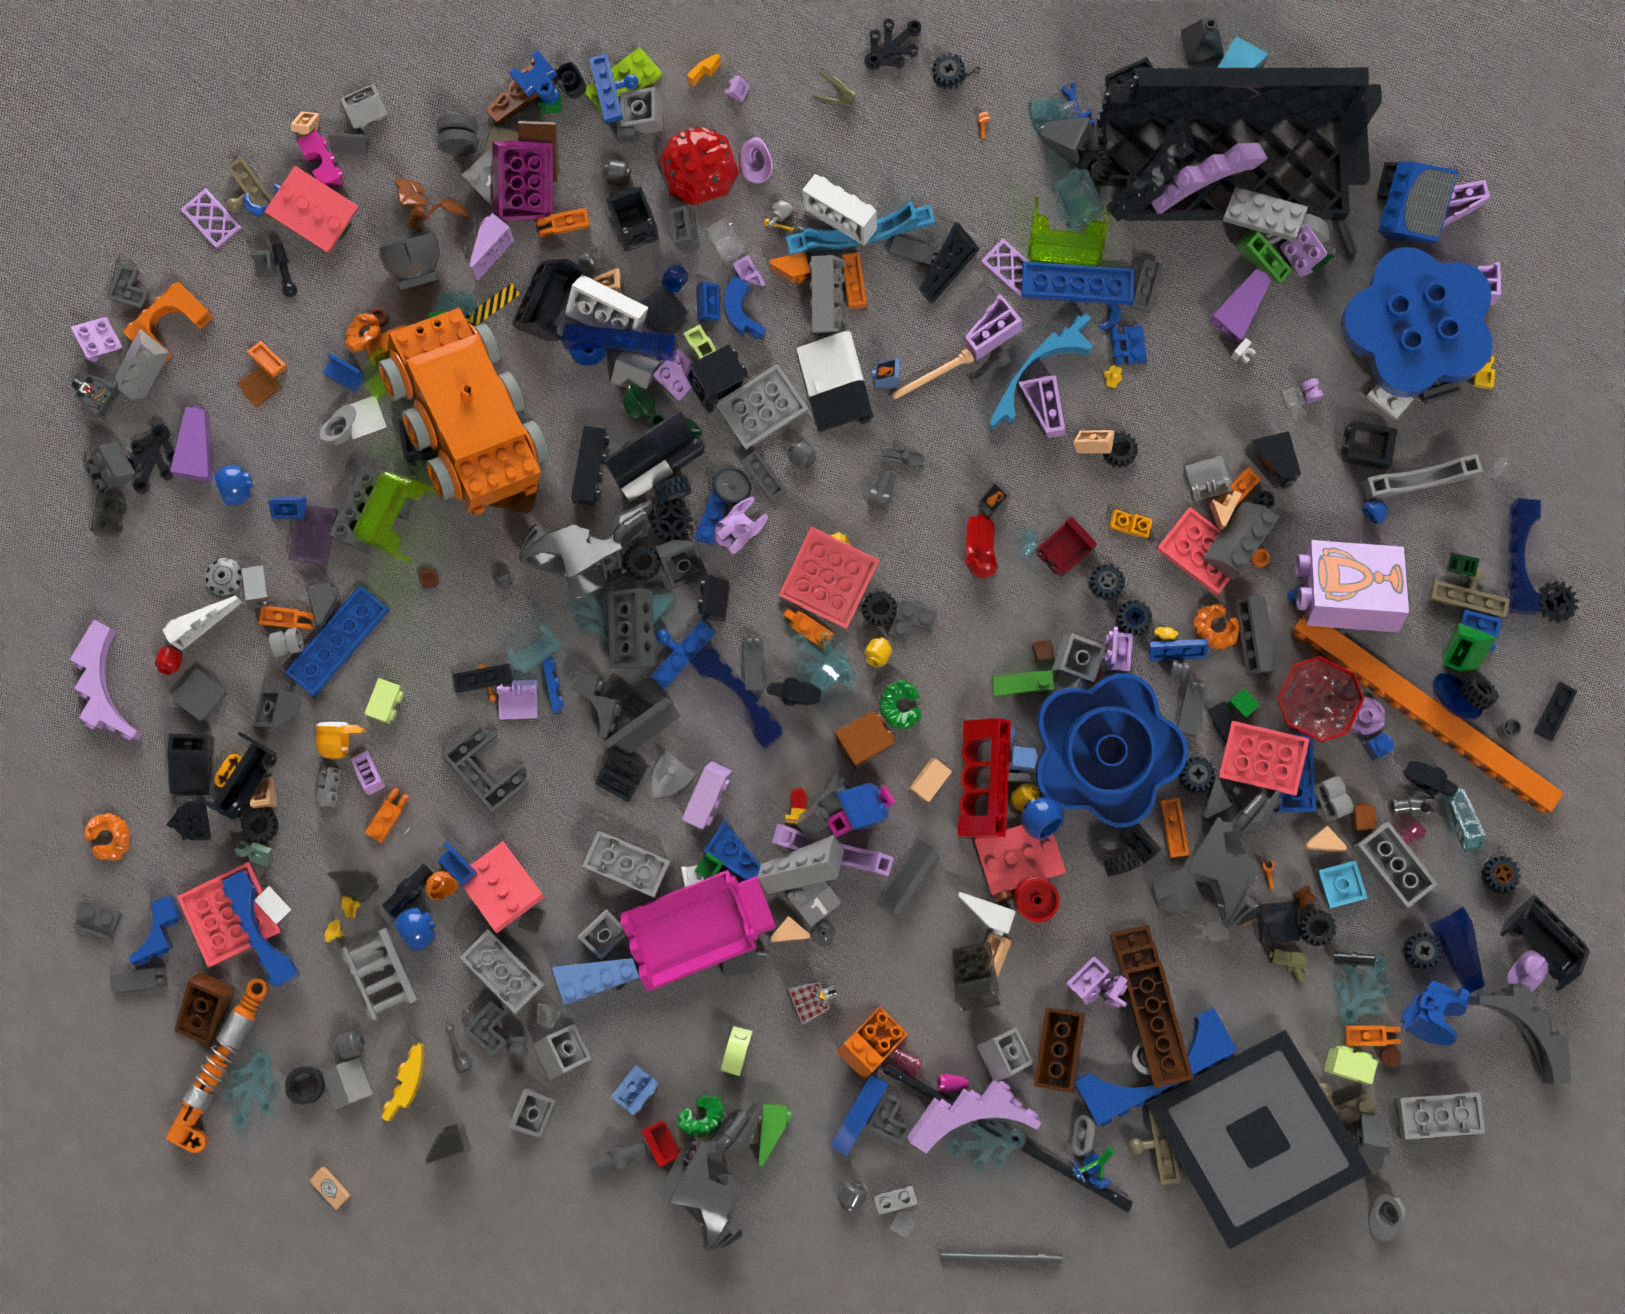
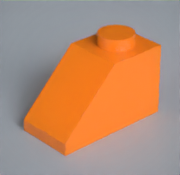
[769,252,810,284]

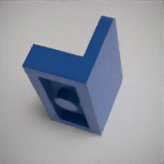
[322,353,365,393]
[438,841,477,886]

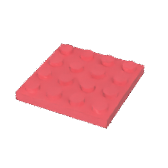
[779,526,880,629]
[177,862,282,968]

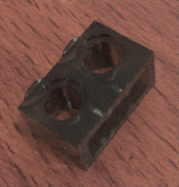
[90,494,127,538]

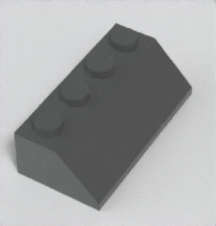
[1202,502,1279,581]

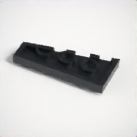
[919,222,980,303]

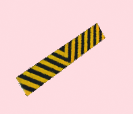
[465,283,520,327]

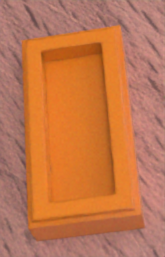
[247,341,287,379]

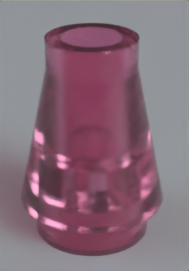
[1400,820,1427,845]
[892,1049,923,1075]

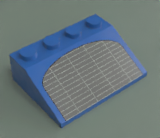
[1378,161,1459,243]

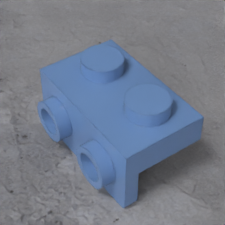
[611,1065,658,1115]

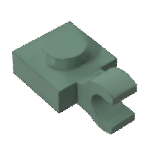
[234,841,271,867]

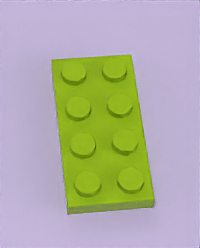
[584,47,663,115]

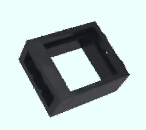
[1341,420,1398,470]

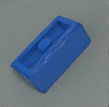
[696,282,720,321]
[269,497,307,519]

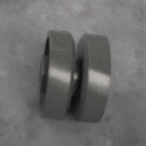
[437,114,478,155]

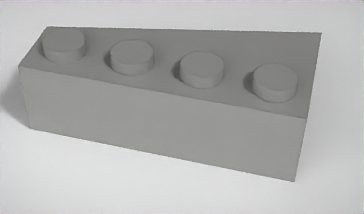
[809,255,846,334]
[757,835,844,894]

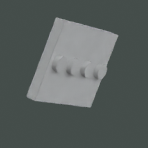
[715,364,808,451]

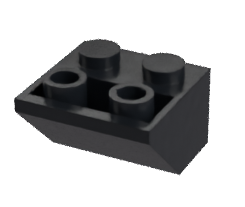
[698,574,730,622]

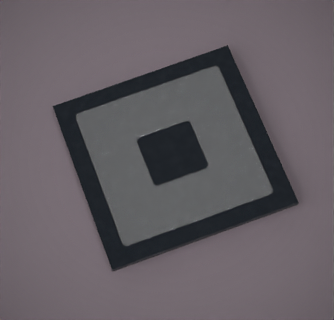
[1146,1030,1372,1250]

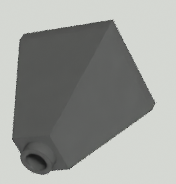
[1181,17,1224,65]
[1038,117,1094,168]

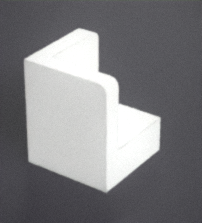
[681,865,704,887]

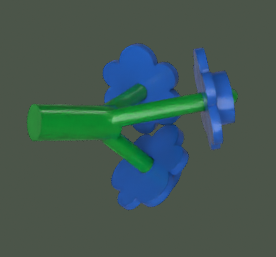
[1072,1147,1115,1189]

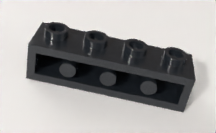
[571,426,610,506]

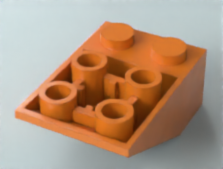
[836,1006,908,1080]

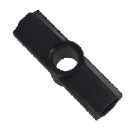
[382,863,434,918]

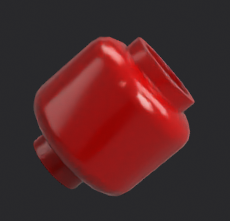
[154,645,183,675]

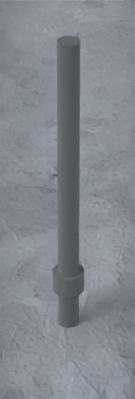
[941,1252,1062,1265]

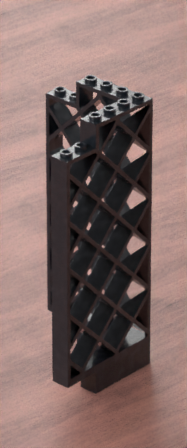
[1097,67,1382,221]

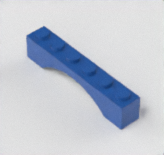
[222,870,300,987]

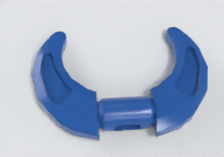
[244,184,280,216]
[1085,302,1121,330]

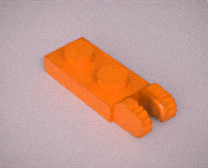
[536,208,590,237]
[258,606,315,630]
[365,787,409,843]
[1345,1026,1401,1046]

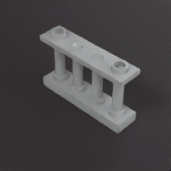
[342,928,420,1021]

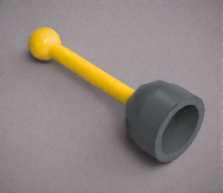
[764,219,808,235]

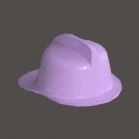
[1507,951,1549,992]

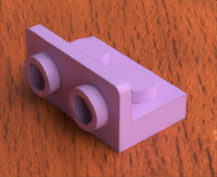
[1066,957,1114,1005]
[1103,976,1127,1008]

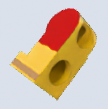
[785,788,807,825]

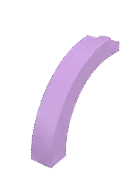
[772,824,894,876]

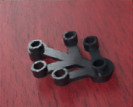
[865,19,922,70]
[127,424,175,494]

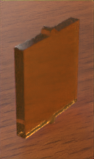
[237,367,282,407]

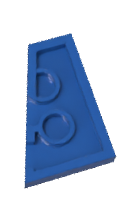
[703,820,761,881]

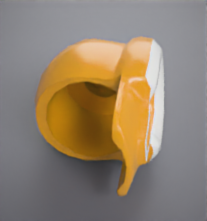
[315,722,366,759]

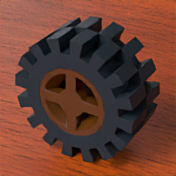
[1481,856,1521,892]

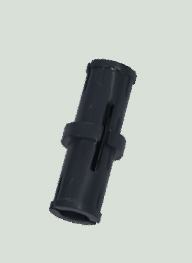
[1334,951,1376,967]

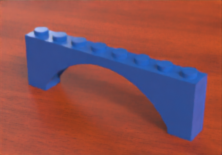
[1075,1008,1237,1126]

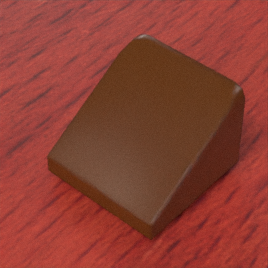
[1031,640,1055,663]

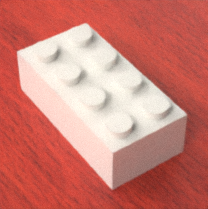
[802,174,877,246]
[565,274,648,347]

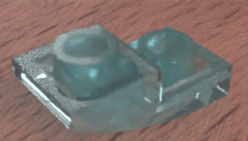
[1028,98,1070,121]
[437,292,477,315]
[810,649,850,692]

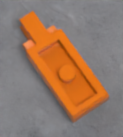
[783,609,834,650]

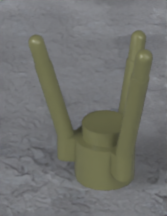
[814,71,857,107]

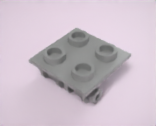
[1185,456,1232,502]

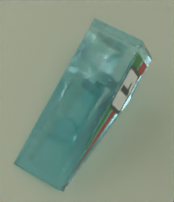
[1445,788,1486,852]

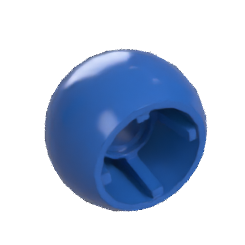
[214,464,254,506]
[1021,797,1064,840]
[394,908,436,951]

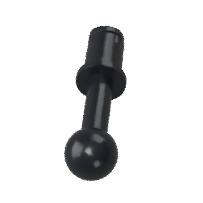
[272,243,298,297]

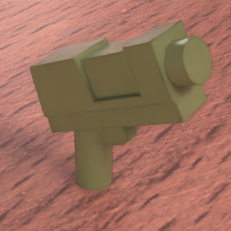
[1268,949,1307,984]

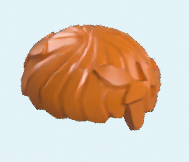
[425,871,458,901]

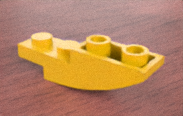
[381,1043,425,1122]

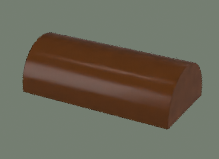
[1034,1007,1086,1094]

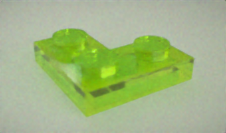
[364,346,389,400]

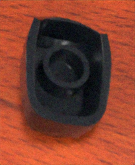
[553,61,586,99]

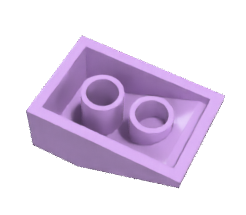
[469,213,514,281]

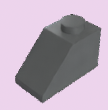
[307,582,340,628]

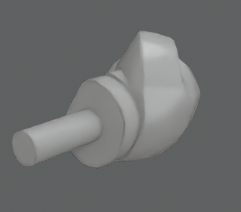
[768,200,793,227]

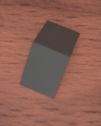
[1201,780,1232,820]

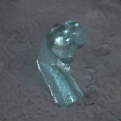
[1020,529,1038,558]

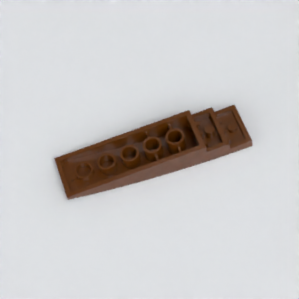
[1110,924,1194,1088]

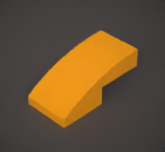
[687,54,721,87]

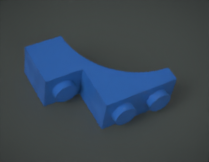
[128,895,183,966]

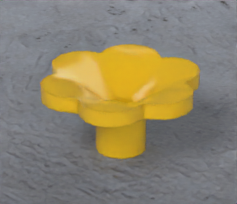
[1104,365,1122,388]
[1154,627,1178,641]
[341,895,360,918]
[324,919,344,943]

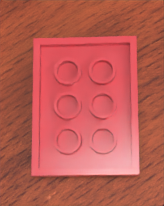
[264,166,359,254]
[1156,507,1230,596]
[1219,721,1309,796]
[974,825,1066,896]
[463,841,545,933]

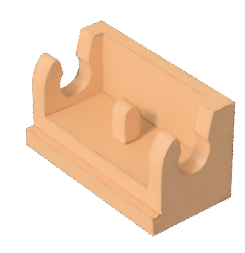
[909,758,952,802]

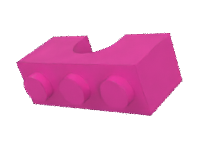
[296,131,344,190]

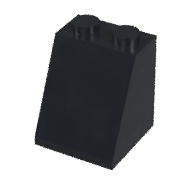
[1245,431,1301,489]

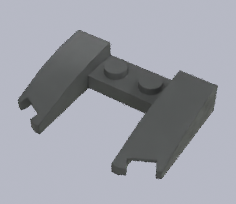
[442,724,530,816]

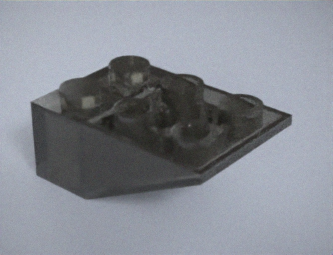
[952,942,1001,1012]

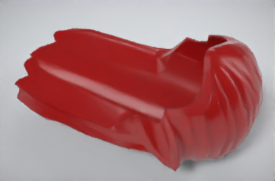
[964,514,998,578]

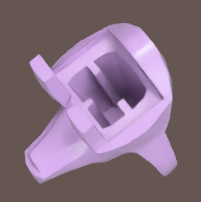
[714,497,768,555]

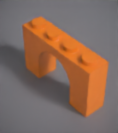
[123,281,213,364]

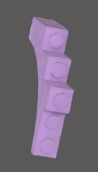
[1151,143,1268,214]
[70,620,142,741]
[908,1079,1041,1154]

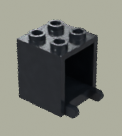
[606,186,660,252]
[685,344,748,413]

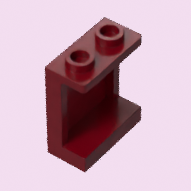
[1036,516,1097,577]

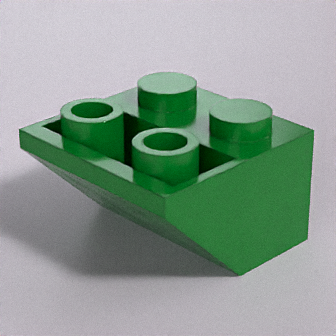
[1442,623,1496,672]

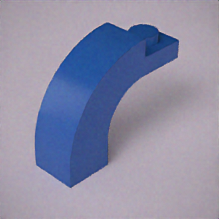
[724,276,766,340]

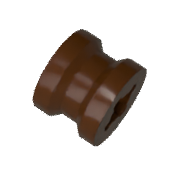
[1292,885,1317,908]

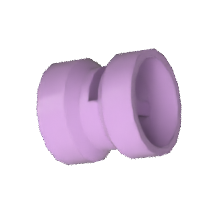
[1300,378,1324,403]

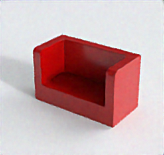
[641,1119,680,1167]

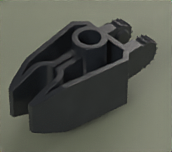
[766,677,822,706]
[1403,761,1458,797]

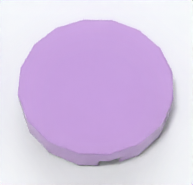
[1346,697,1385,735]

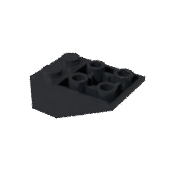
[168,733,214,795]

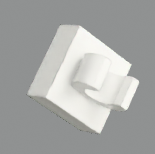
[1231,338,1256,363]

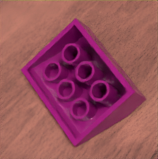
[492,141,553,221]

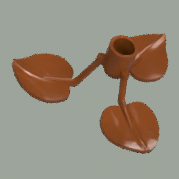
[395,178,471,229]

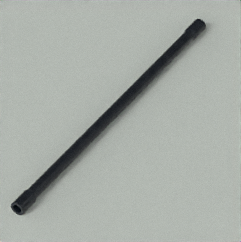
[883,1062,1133,1213]

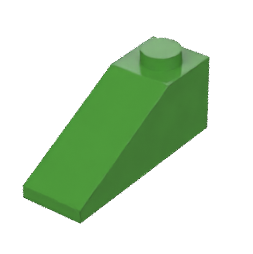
[1236,231,1292,284]
[993,671,1054,696]
[759,1104,791,1166]

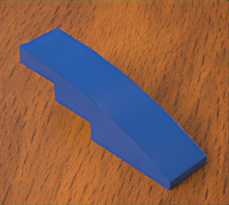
[830,1073,889,1156]

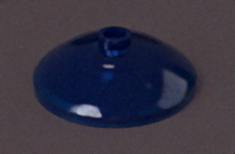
[1432,673,1483,720]

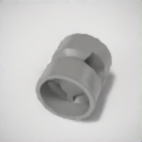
[269,627,304,657]

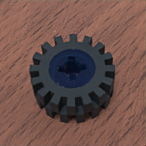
[1116,600,1153,636]

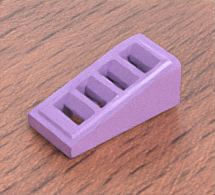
[350,750,385,795]

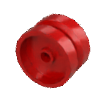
[1013,876,1060,923]

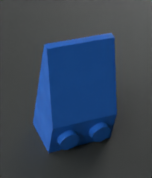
[837,783,889,830]

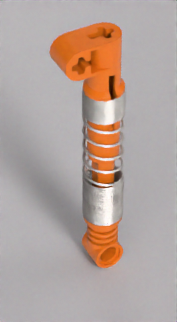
[165,978,270,1153]

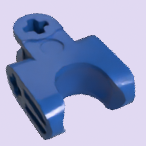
[509,50,559,105]

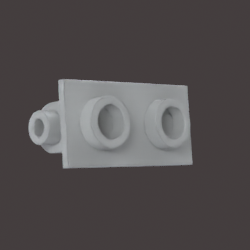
[316,767,341,808]
[874,1186,917,1215]

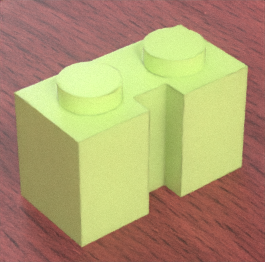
[364,678,404,724]

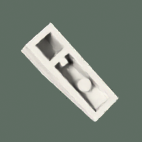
[957,892,1016,936]

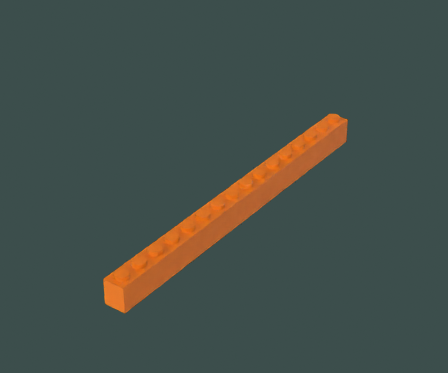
[1291,613,1564,814]

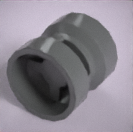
[1497,718,1522,740]

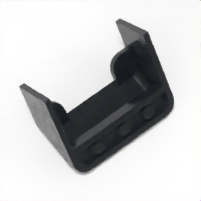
[512,259,591,341]
[196,731,277,820]
[1500,895,1590,992]

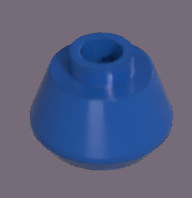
[1363,499,1388,524]

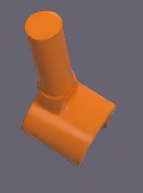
[978,112,990,139]
[1261,860,1275,889]

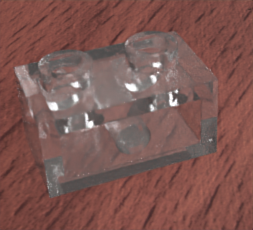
[706,218,745,265]

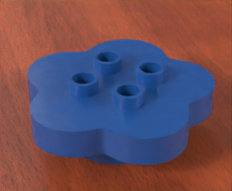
[1340,247,1493,398]
[1035,673,1188,827]

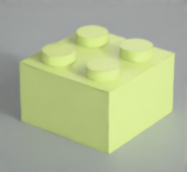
[1324,1046,1378,1084]

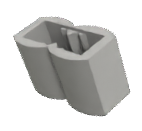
[1313,776,1354,821]

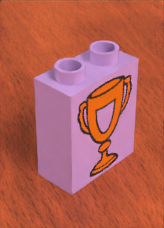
[1295,540,1409,632]

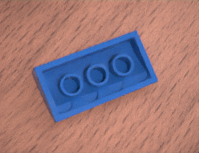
[1273,734,1316,813]

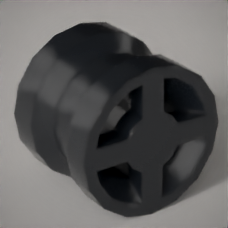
[1252,491,1275,509]

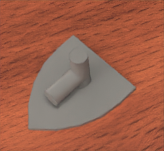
[651,751,696,798]

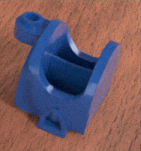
[1400,981,1471,1046]

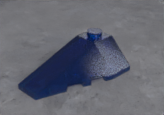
[1429,906,1485,994]

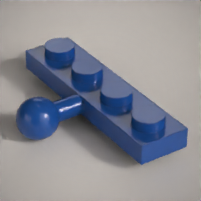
[589,54,639,124]
[650,620,716,690]

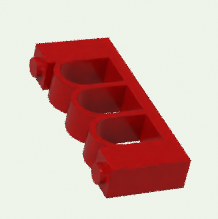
[957,718,1011,838]

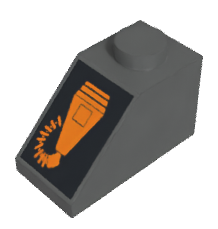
[978,480,1011,518]

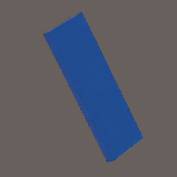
[1021,261,1134,305]
[284,585,390,697]

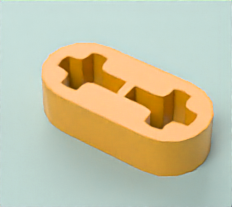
[215,754,242,788]

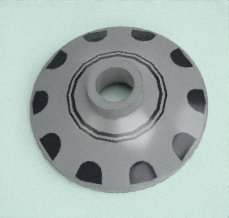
[205,558,243,595]

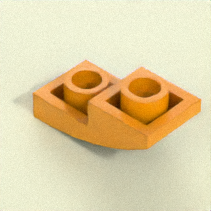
[1108,509,1153,538]

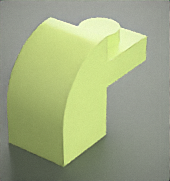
[683,325,716,360]
[721,1026,752,1076]

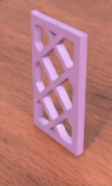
[181,188,242,249]
[981,238,1029,298]

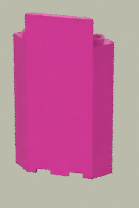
[620,870,776,992]

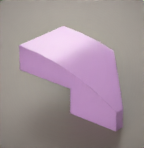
[732,255,765,287]

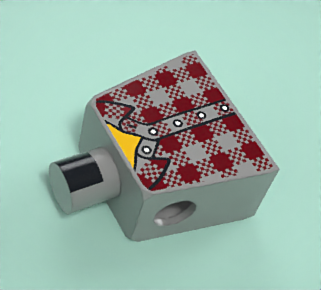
[788,982,837,1025]

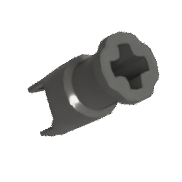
[1389,796,1436,816]

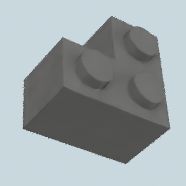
[1355,1113,1390,1175]

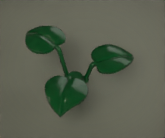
[622,383,702,447]

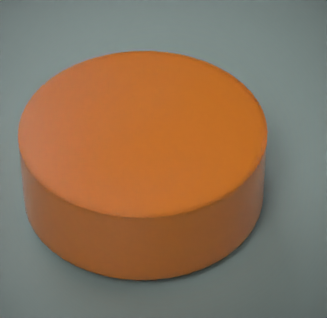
[1250,548,1270,568]

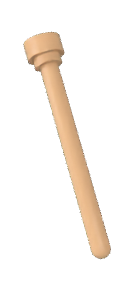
[892,348,974,399]

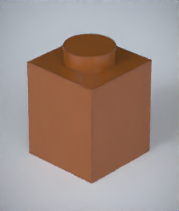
[1351,802,1377,832]

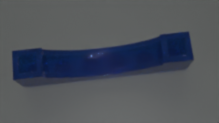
[561,323,678,361]
[1508,498,1541,615]
[690,647,783,751]

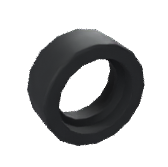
[285,1066,325,1105]

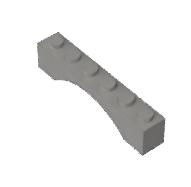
[1362,454,1483,501]

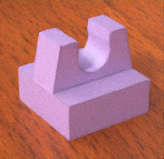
[725,76,750,102]

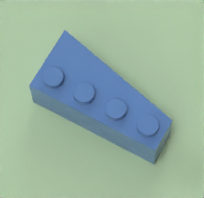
[551,958,639,1005]

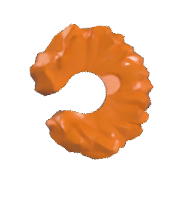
[345,314,382,352]
[1193,604,1240,650]
[84,813,131,861]

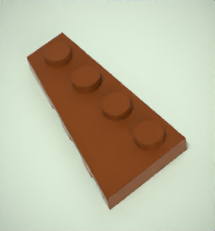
[486,58,556,126]

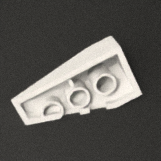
[163,596,242,651]

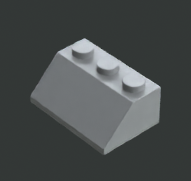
[116,330,169,400]

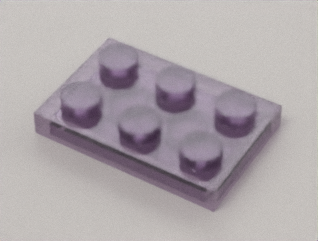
[288,505,338,566]

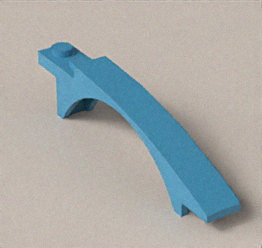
[786,201,935,255]
[988,313,1093,431]

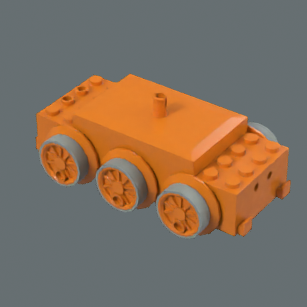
[378,307,549,516]

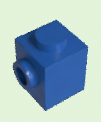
[1363,732,1395,761]

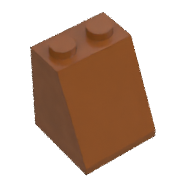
[834,710,895,769]

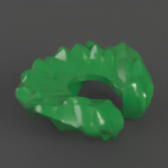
[879,680,922,730]
[676,1095,724,1137]

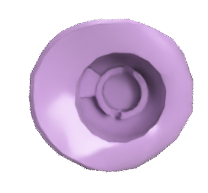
[740,137,773,184]

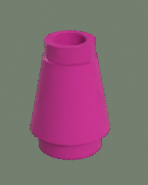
[938,1073,968,1094]

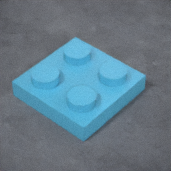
[1317,860,1367,909]

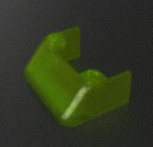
[1028,197,1110,266]
[354,471,439,563]

